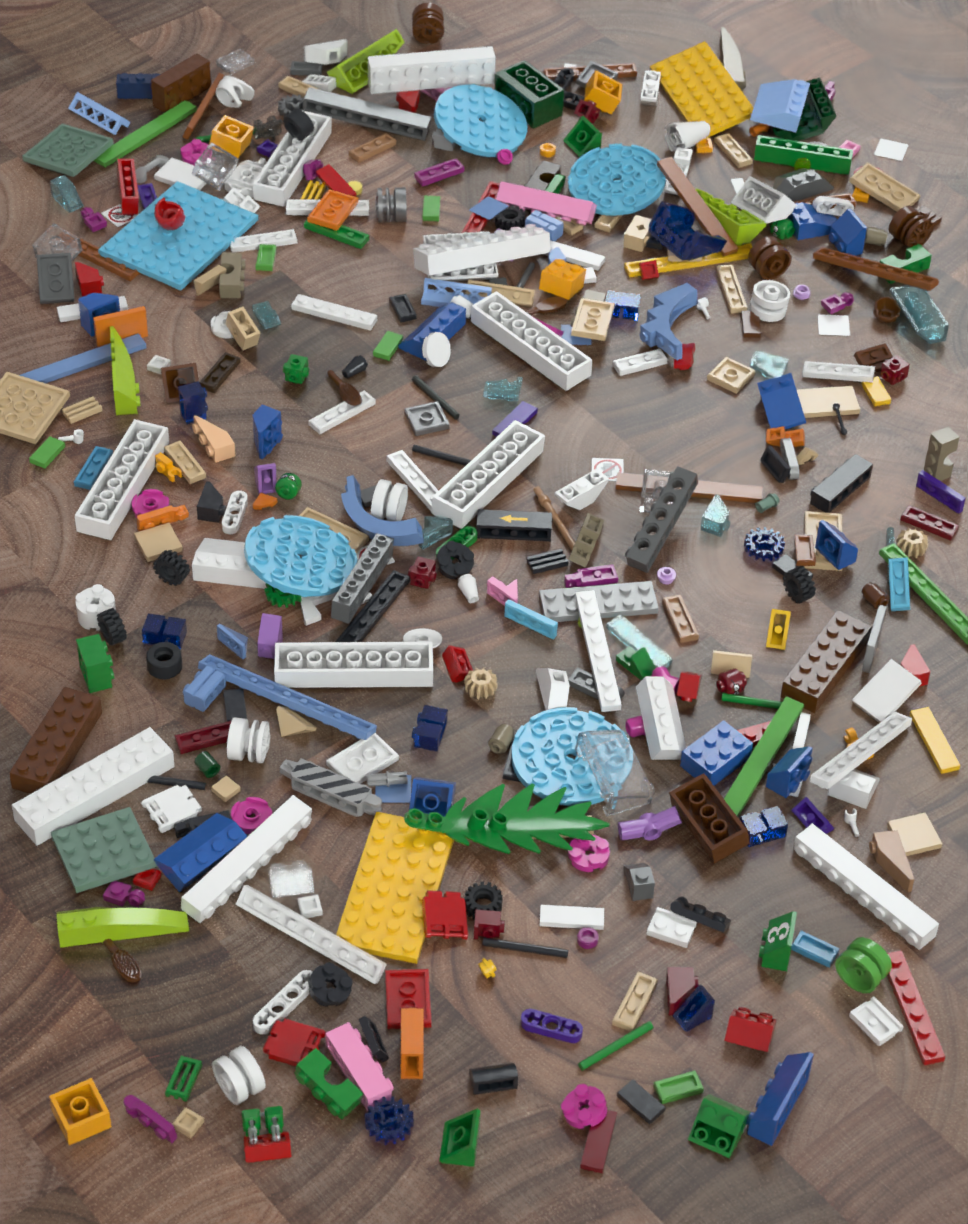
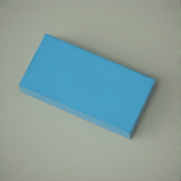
[791,931,840,968]

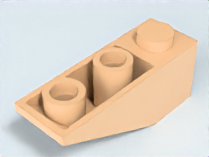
[192,415,235,463]

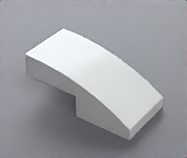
[222,187,261,213]

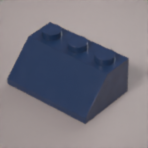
[116,73,160,99]

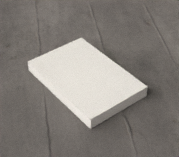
[154,158,213,190]
[852,659,922,723]
[326,733,399,784]

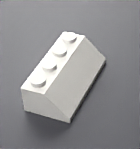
[730,176,796,223]
[636,676,686,760]

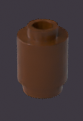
[861,582,889,609]

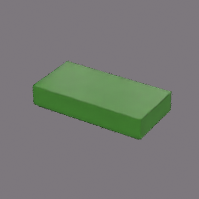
[423,196,441,221]
[256,244,277,271]
[373,331,403,361]
[29,436,65,469]
[653,1071,704,1104]

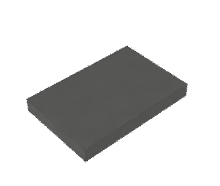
[36,252,75,304]

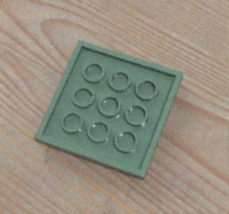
[22,124,114,177]
[51,807,157,893]

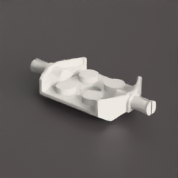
[225,157,266,198]

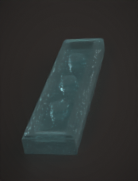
[606,615,673,668]

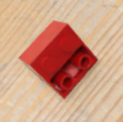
[724,1007,777,1052]

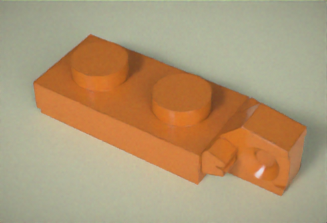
[137,505,189,531]

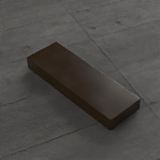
[199,352,241,393]

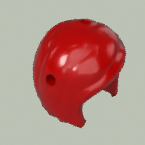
[154,197,186,231]

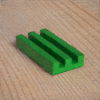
[165,1056,202,1102]

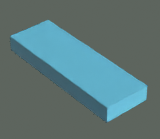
[888,557,910,611]
[504,599,558,640]

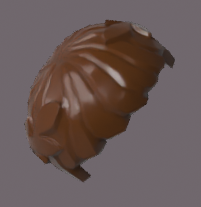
[873,297,900,323]

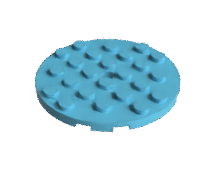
[434,84,527,157]
[568,143,666,216]
[244,515,357,597]
[511,707,632,806]

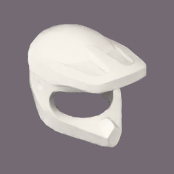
[216,75,254,108]

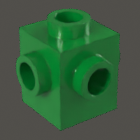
[283,354,309,384]

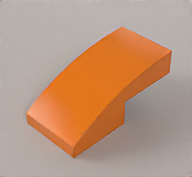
[766,426,805,447]

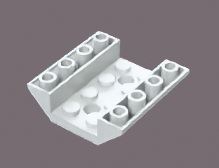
[423,231,498,282]

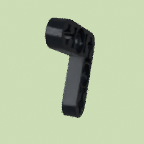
[554,68,584,110]

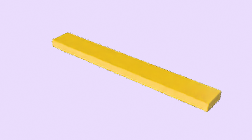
[624,243,753,278]

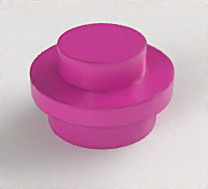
[497,149,513,165]

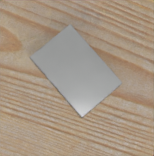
[862,605,887,673]

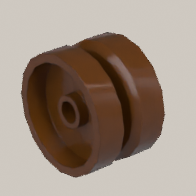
[748,236,792,280]

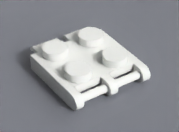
[141,785,202,833]

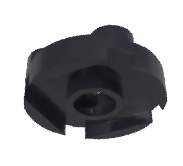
[436,541,474,579]
[308,962,353,1007]

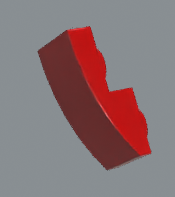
[673,343,696,370]

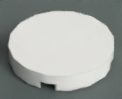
[210,311,234,338]
[422,332,451,367]

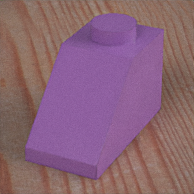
[254,463,277,494]
[258,613,283,659]

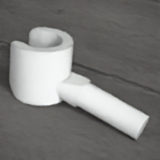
[697,297,710,319]
[58,429,84,444]
[844,808,860,837]

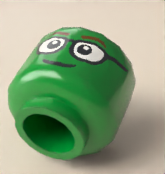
[769,219,795,240]
[275,473,302,500]

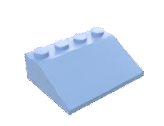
[750,79,810,133]

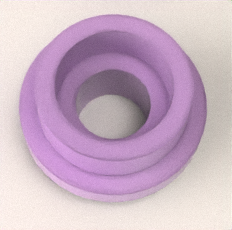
[793,285,810,300]
[657,567,676,584]

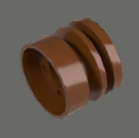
[412,3,444,44]
[888,206,933,248]

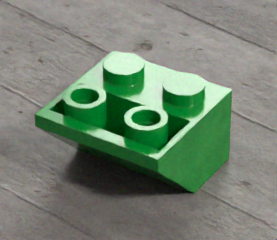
[688,1094,751,1158]

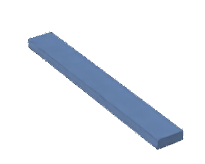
[20,333,146,383]

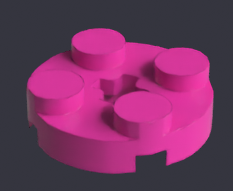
[181,139,213,166]
[132,489,169,519]
[231,797,272,834]
[568,834,610,872]
[561,1084,607,1129]

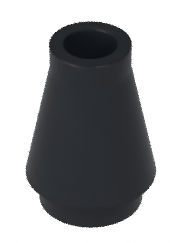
[342,355,368,379]

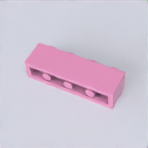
[325,1022,394,1112]

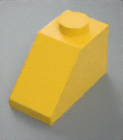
[766,608,791,650]

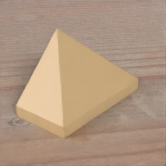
[276,706,317,737]

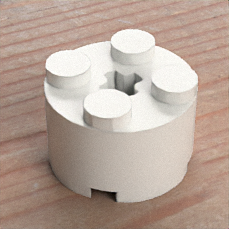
[76,584,116,631]

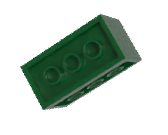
[495,60,564,129]

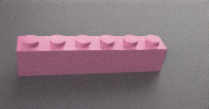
[496,181,597,226]

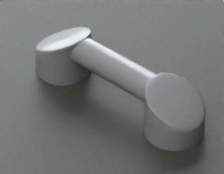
[135,155,169,183]

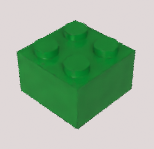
[76,634,115,694]

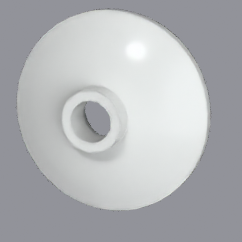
[403,628,442,648]

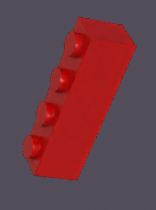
[117,159,139,215]

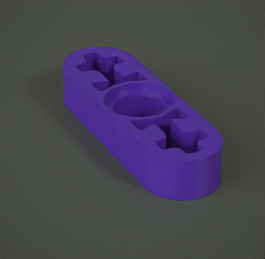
[521,1009,583,1043]

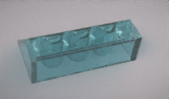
[890,285,949,344]

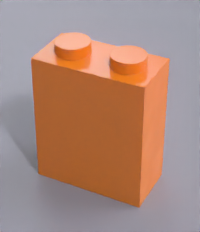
[401,1008,424,1079]

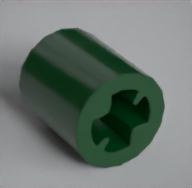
[194,751,221,778]

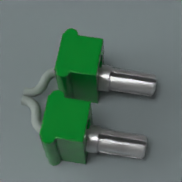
[242,1106,284,1144]

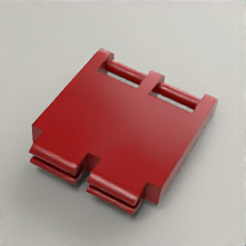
[422,890,468,940]
[263,1019,326,1067]

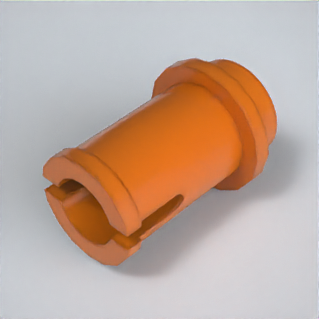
[749,123,770,137]

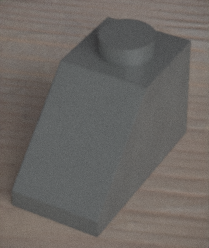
[623,863,655,901]

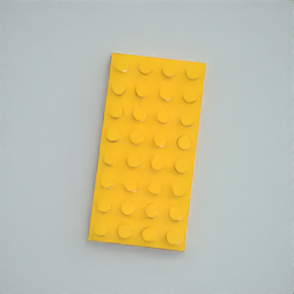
[650,41,754,138]
[336,812,454,964]

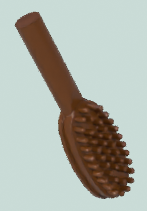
[524,296,567,315]
[327,370,362,406]
[103,939,142,982]

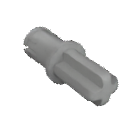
[366,771,408,787]

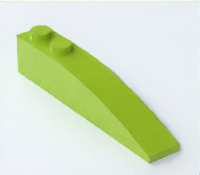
[327,29,405,94]
[696,189,766,246]
[110,326,141,415]
[56,907,189,948]

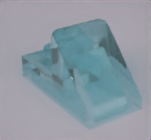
[419,516,453,550]

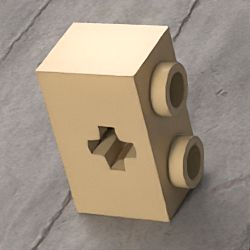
[623,215,656,252]
[225,307,261,351]

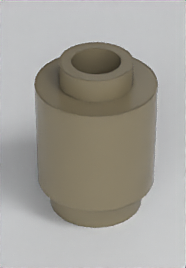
[865,227,888,246]
[488,724,514,753]

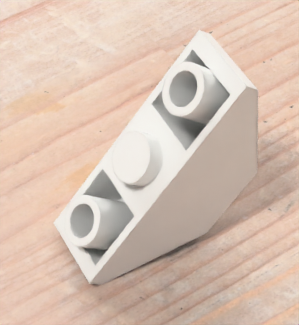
[304,39,347,65]
[641,71,661,106]
[555,469,609,510]
[536,668,570,710]

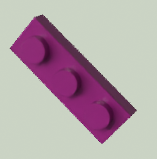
[414,158,464,186]

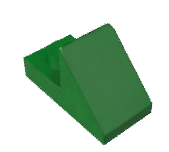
[616,646,656,681]

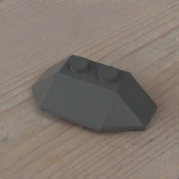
[773,168,833,201]

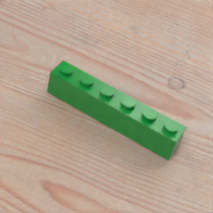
[754,135,853,175]

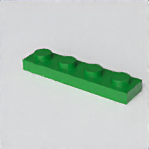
[304,220,369,249]

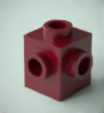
[574,99,600,124]
[880,355,910,386]
[408,556,437,589]

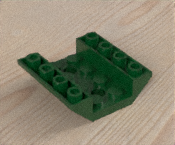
[772,77,837,141]

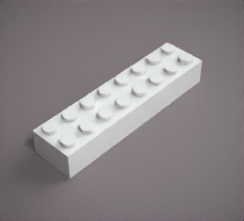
[368,46,495,94]
[253,110,332,207]
[413,224,551,275]
[471,291,592,391]
[75,419,169,540]
[431,420,545,529]
[274,642,433,688]
[12,727,175,846]

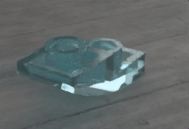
[252,301,281,329]

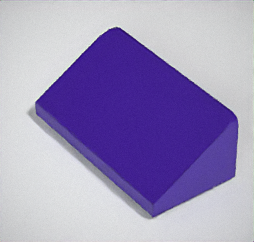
[791,797,835,834]

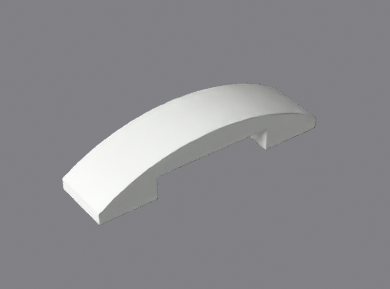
[664,147,693,195]

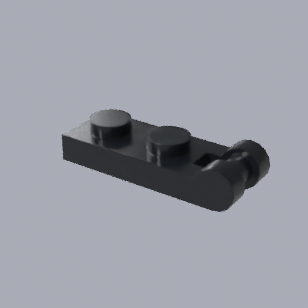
[670,896,731,933]

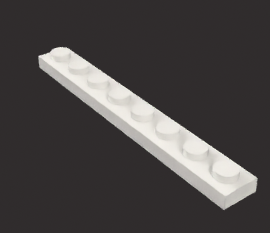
[575,590,622,712]
[810,712,912,789]
[236,885,387,984]

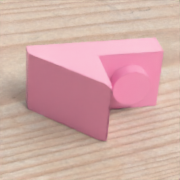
[487,576,518,606]

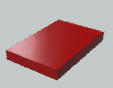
[385,969,431,1029]

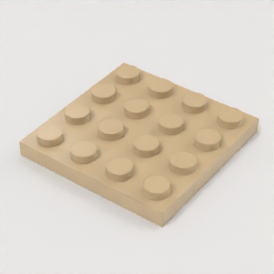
[0,372,70,444]

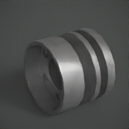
[375,187,407,223]

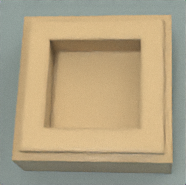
[211,776,241,802]
[172,1107,204,1138]

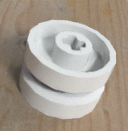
[749,280,790,322]
[371,479,408,521]
[212,1046,265,1105]

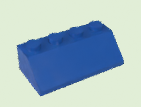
[398,302,466,361]
[153,813,248,893]
[746,1052,814,1146]

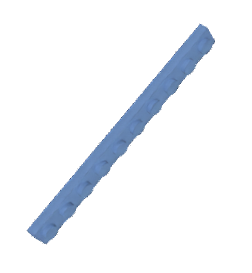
[198,654,377,740]

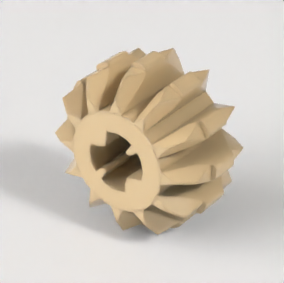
[896,528,928,558]
[464,667,498,700]

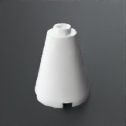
[665,121,710,152]

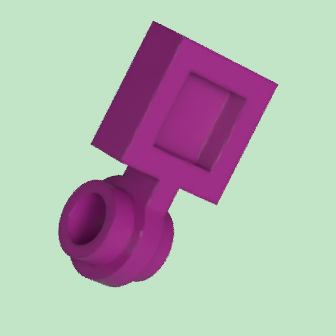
[303,159,323,180]
[81,207,107,232]
[821,292,854,314]
[103,881,145,907]

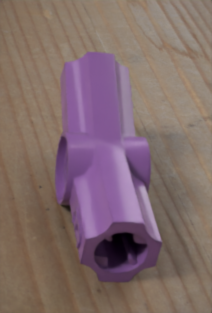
[618,806,682,840]

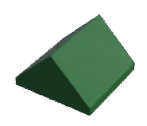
[563,116,602,157]
[439,1108,481,1167]

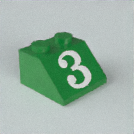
[759,911,797,972]

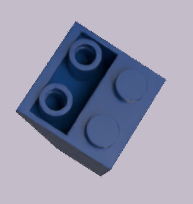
[253,404,283,460]
[766,746,813,798]

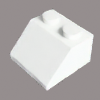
[828,769,880,809]

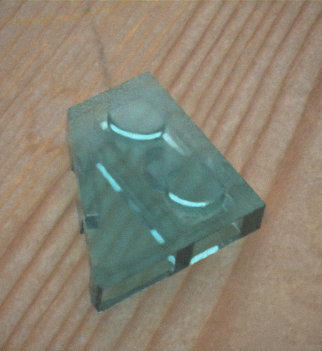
[750,350,789,378]
[483,377,523,401]

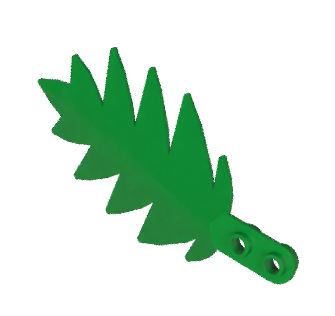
[404,784,610,854]

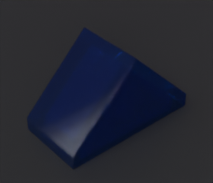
[673,984,715,1032]

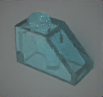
[50,175,83,213]
[700,494,731,537]

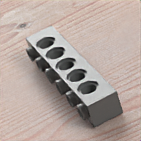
[625,466,699,573]
[331,533,394,623]

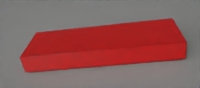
[316,164,357,197]

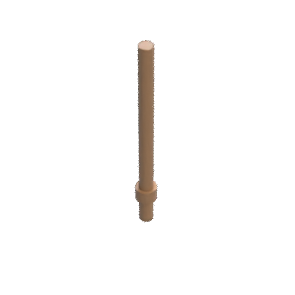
[533,486,575,550]

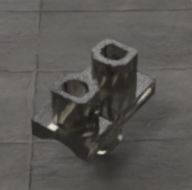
[253,116,283,142]

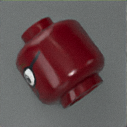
[716,668,747,695]

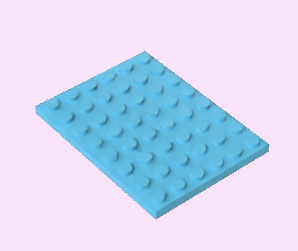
[98,181,258,290]

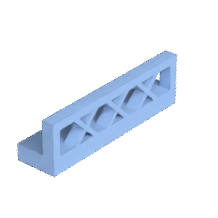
[68,92,130,135]
[421,278,492,307]

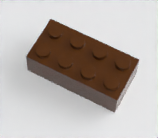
[151,53,211,113]
[669,773,750,864]

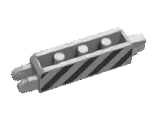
[280,758,382,817]

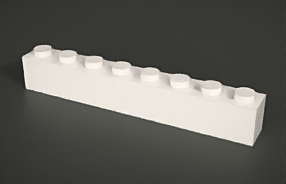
[181,795,312,923]
[794,824,939,950]

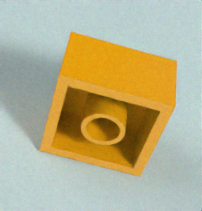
[584,70,622,115]
[209,115,254,158]
[539,259,586,300]
[49,1078,112,1146]

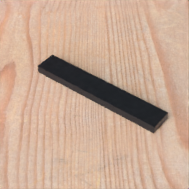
[335,570,410,642]

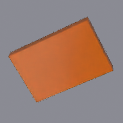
[307,189,359,230]
[93,306,148,347]

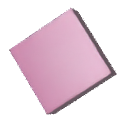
[839,140,860,158]

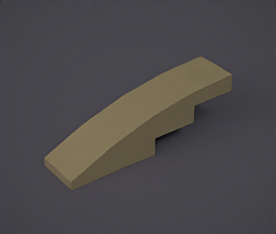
[568,513,605,568]

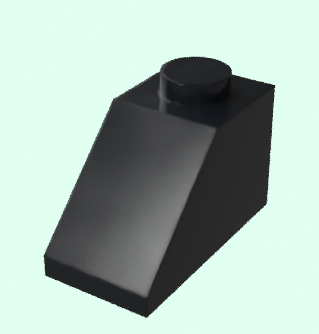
[197,481,226,523]

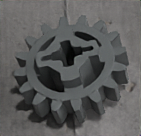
[278,94,304,117]

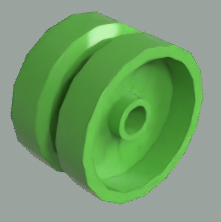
[835,937,892,993]

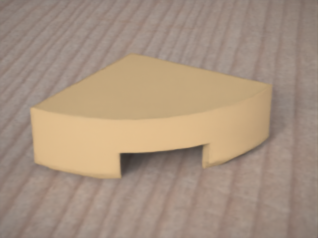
[796,447,819,465]

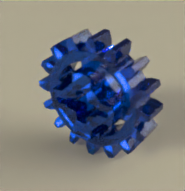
[744,527,785,562]
[365,1096,414,1144]

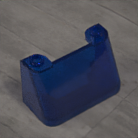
[648,201,727,261]

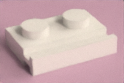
[647,907,697,948]
[849,997,903,1046]

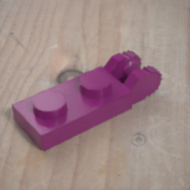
[123,1095,177,1143]

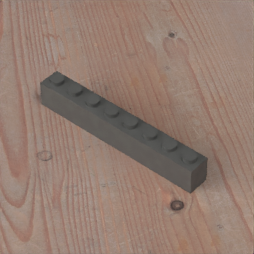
[303,87,431,141]

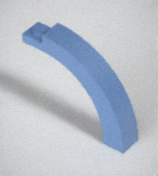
[341,475,424,546]

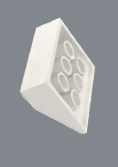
[192,538,266,589]

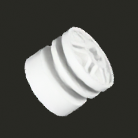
[227,717,270,763]

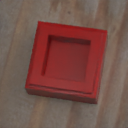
[639,260,659,280]
[133,868,162,891]

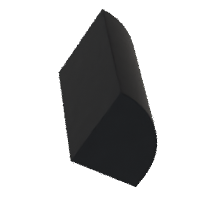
[469,1062,518,1095]

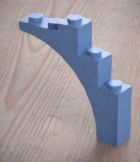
[640,283,697,360]

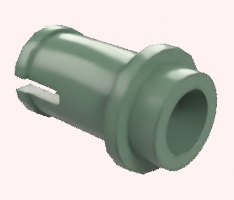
[755,493,780,513]

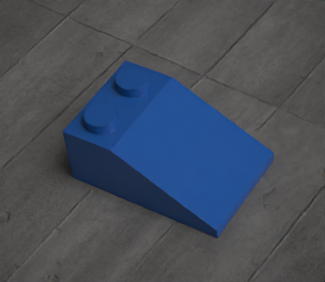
[787,202,837,241]
[757,373,806,429]

